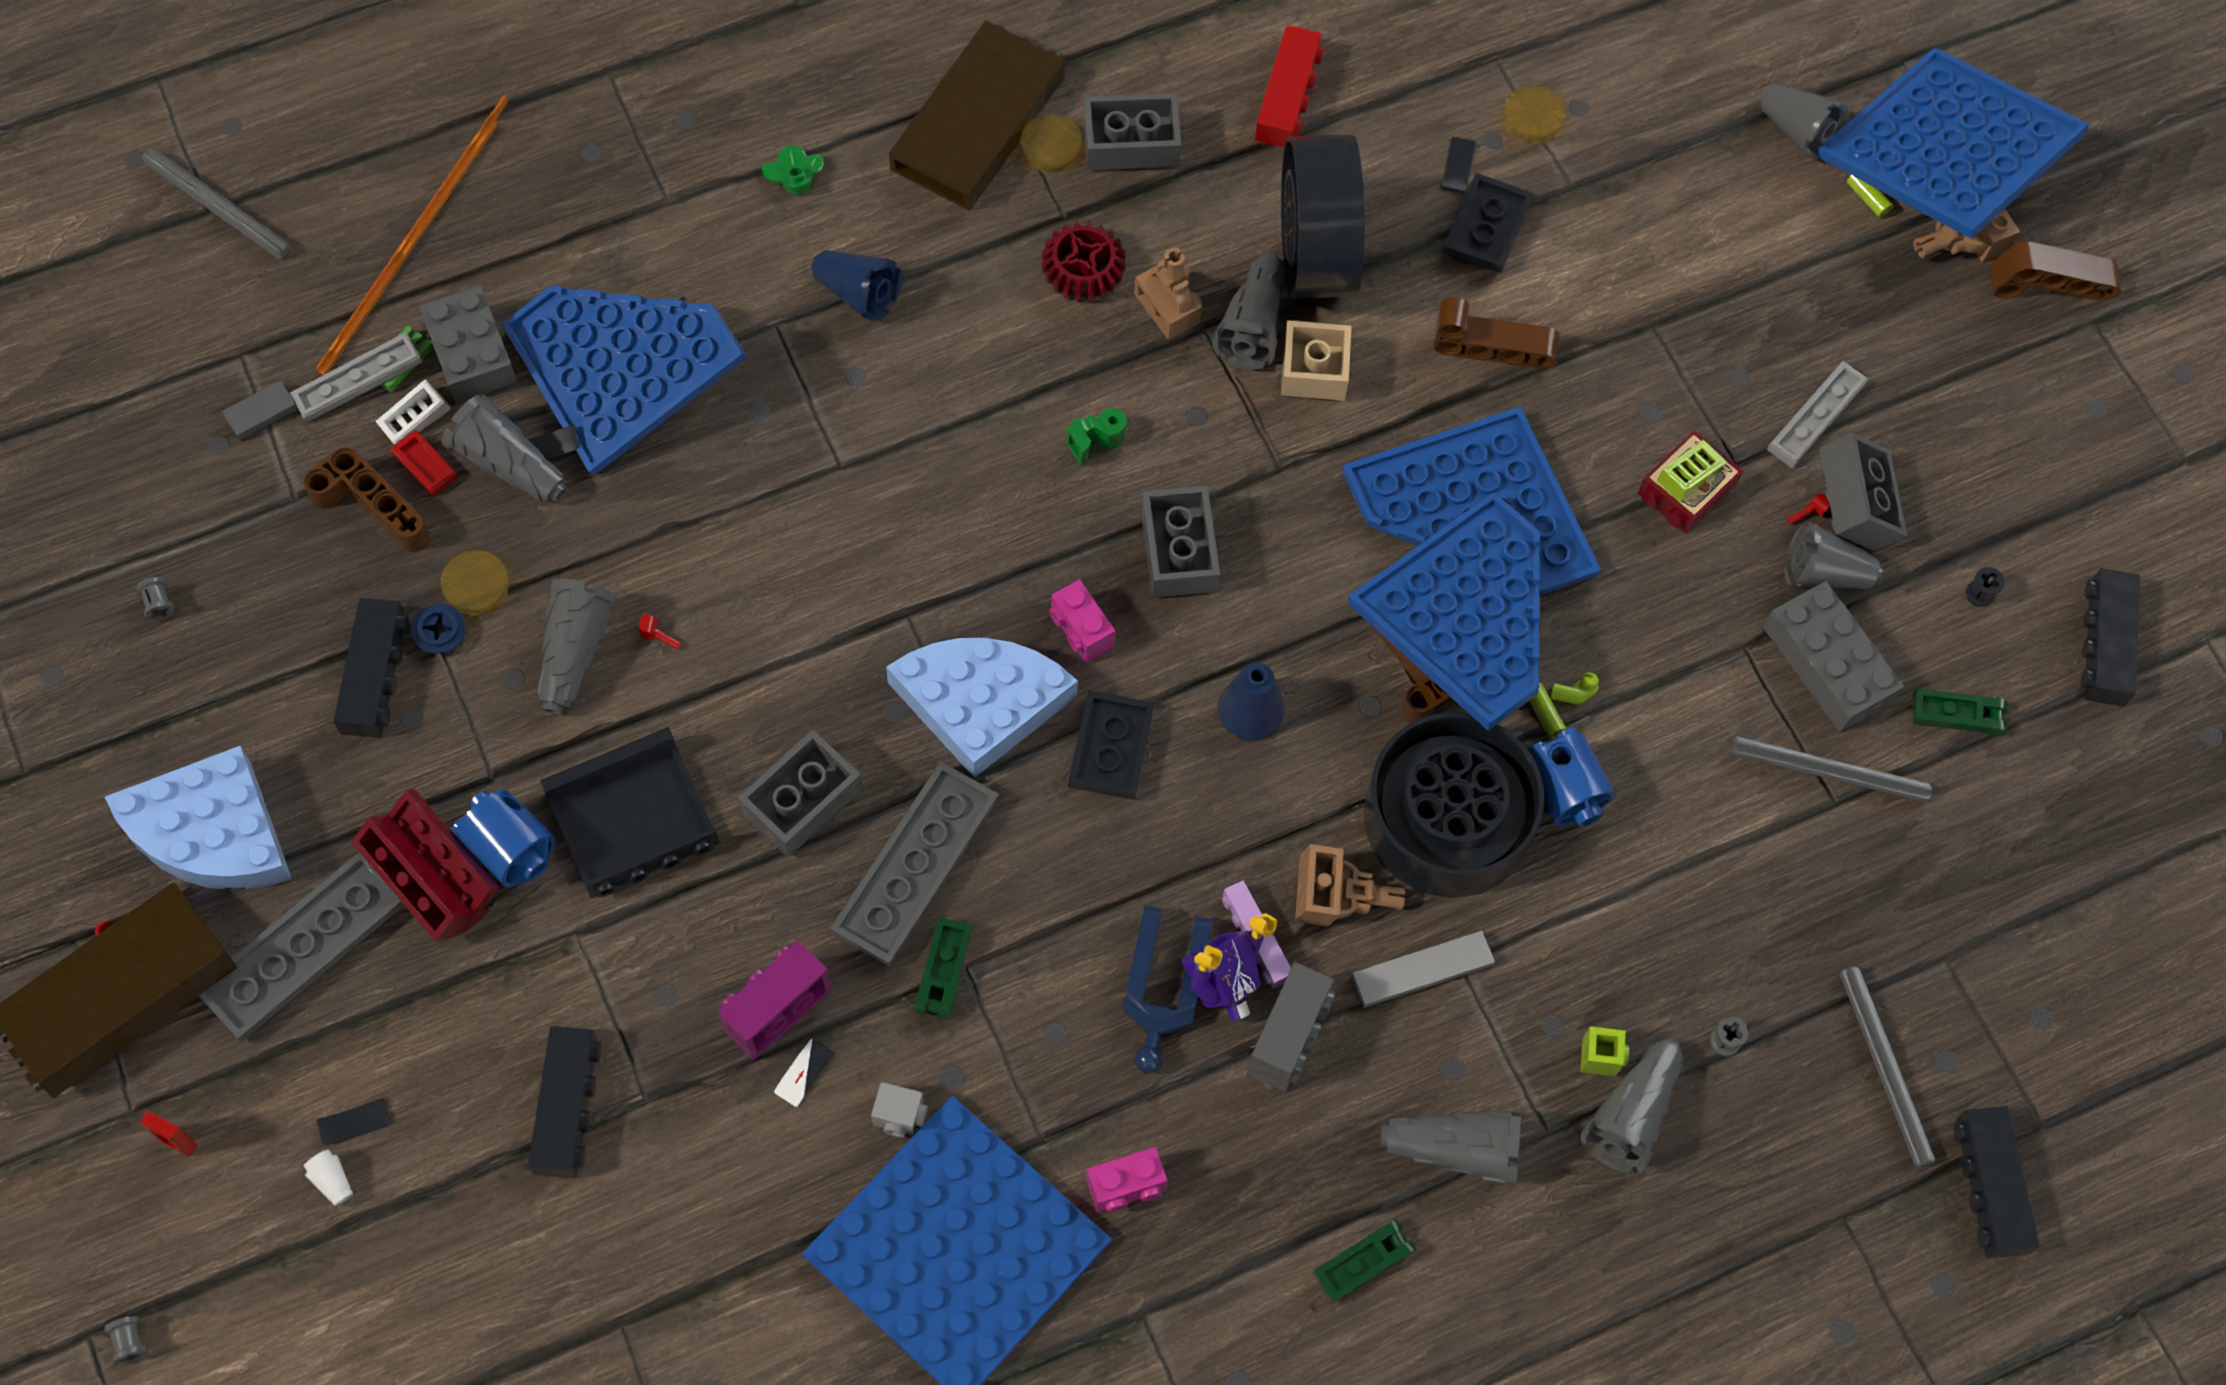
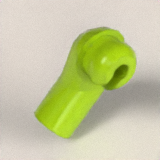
[1550,672,1599,705]

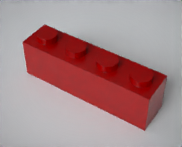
[1254,24,1325,148]

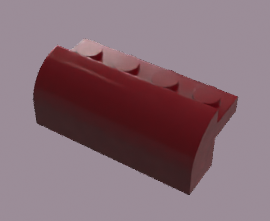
[351,789,500,941]

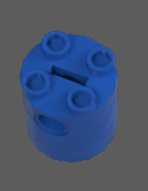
[1527,727,1616,828]
[451,789,556,887]

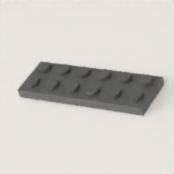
[830,761,999,967]
[199,852,404,1043]

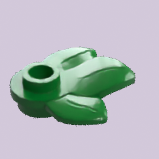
[762,145,824,194]

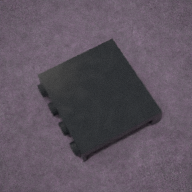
[540,727,720,898]

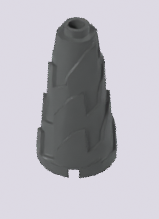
[1212,253,1286,370]
[441,393,567,503]
[538,578,617,715]
[1581,1039,1684,1174]
[1381,1111,1521,1184]

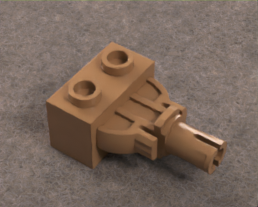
[1914,209,2020,262]
[1134,248,1203,340]
[1295,844,1405,927]

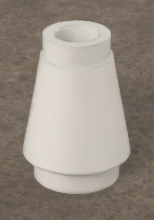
[304,1149,353,1206]

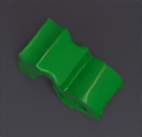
[1065,408,1127,466]

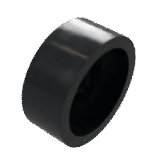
[1281,134,1365,299]
[1363,713,1544,898]

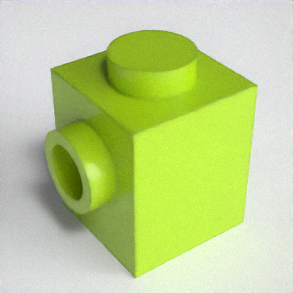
[1581,1026,1629,1077]

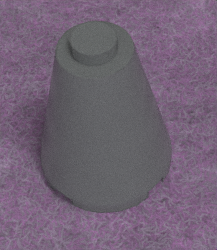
[1760,83,1849,159]
[1784,522,1883,590]

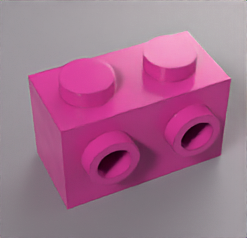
[1049,579,1116,663]
[1086,1147,1167,1213]

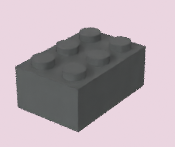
[1083,93,1182,170]
[419,286,517,404]
[1820,432,1907,551]
[1141,486,1220,598]
[737,730,863,858]
[1246,962,1336,1092]

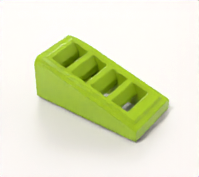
[1657,440,1727,503]

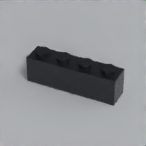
[2081,568,2140,707]
[333,598,409,738]
[528,1026,602,1179]
[1954,1106,2040,1259]

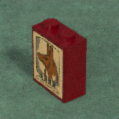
[1638,430,1744,535]

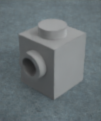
[871,1082,928,1138]

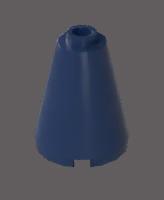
[811,250,902,321]
[1218,662,1285,741]

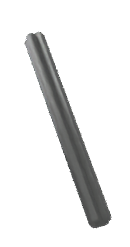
[142,148,290,259]
[1731,736,1932,802]
[1840,966,1935,1167]

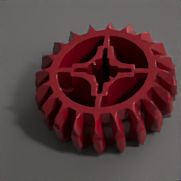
[1041,220,1126,303]

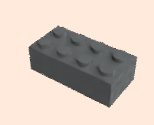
[1763,581,1905,732]

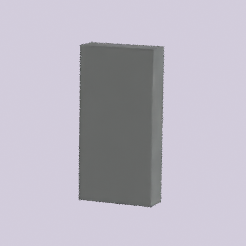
[222,380,298,441]

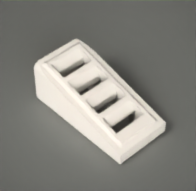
[375,379,452,445]

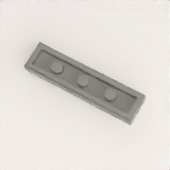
[290,332,423,423]
[1767,361,1869,469]
[1351,931,1495,1008]

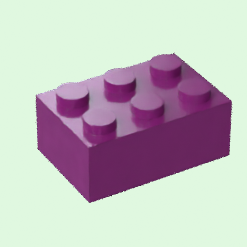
[718,940,832,1061]

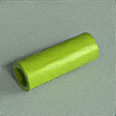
[1847,175,1894,218]
[1529,683,1566,739]

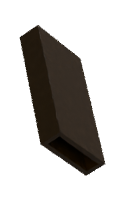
[889,20,1065,211]
[0,882,238,1099]

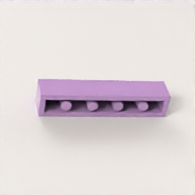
[1222,880,1291,989]

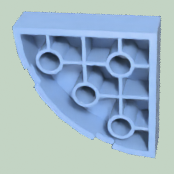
[886,638,1078,778]
[105,746,292,889]

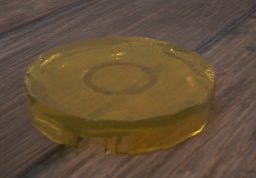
[1502,86,1565,143]
[1021,114,1082,172]
[440,550,510,615]

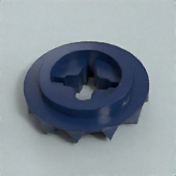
[411,604,466,656]

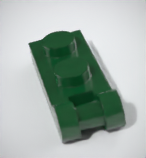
[1912,688,2007,737]
[914,917,973,1020]
[1313,1219,1417,1304]

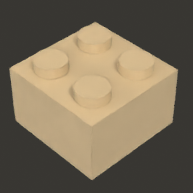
[1281,320,1351,401]

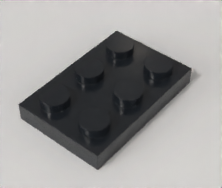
[1443,172,1534,273]
[1068,690,1155,800]

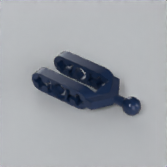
[1123,905,1213,1074]

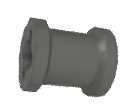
[136,577,175,621]
[1709,1017,1749,1057]
[104,1316,148,1365]

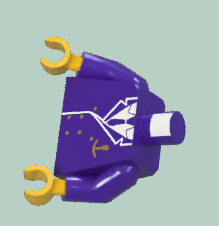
[1181,913,1277,1021]

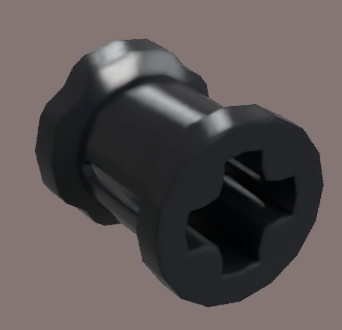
[1966,567,2005,607]

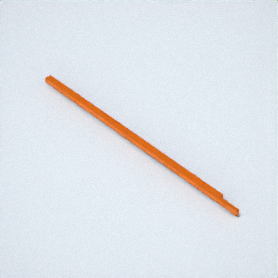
[316,95,509,375]

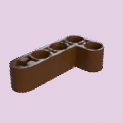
[1990,241,2121,301]
[1433,297,1559,369]
[303,447,429,552]
[1371,625,1456,723]

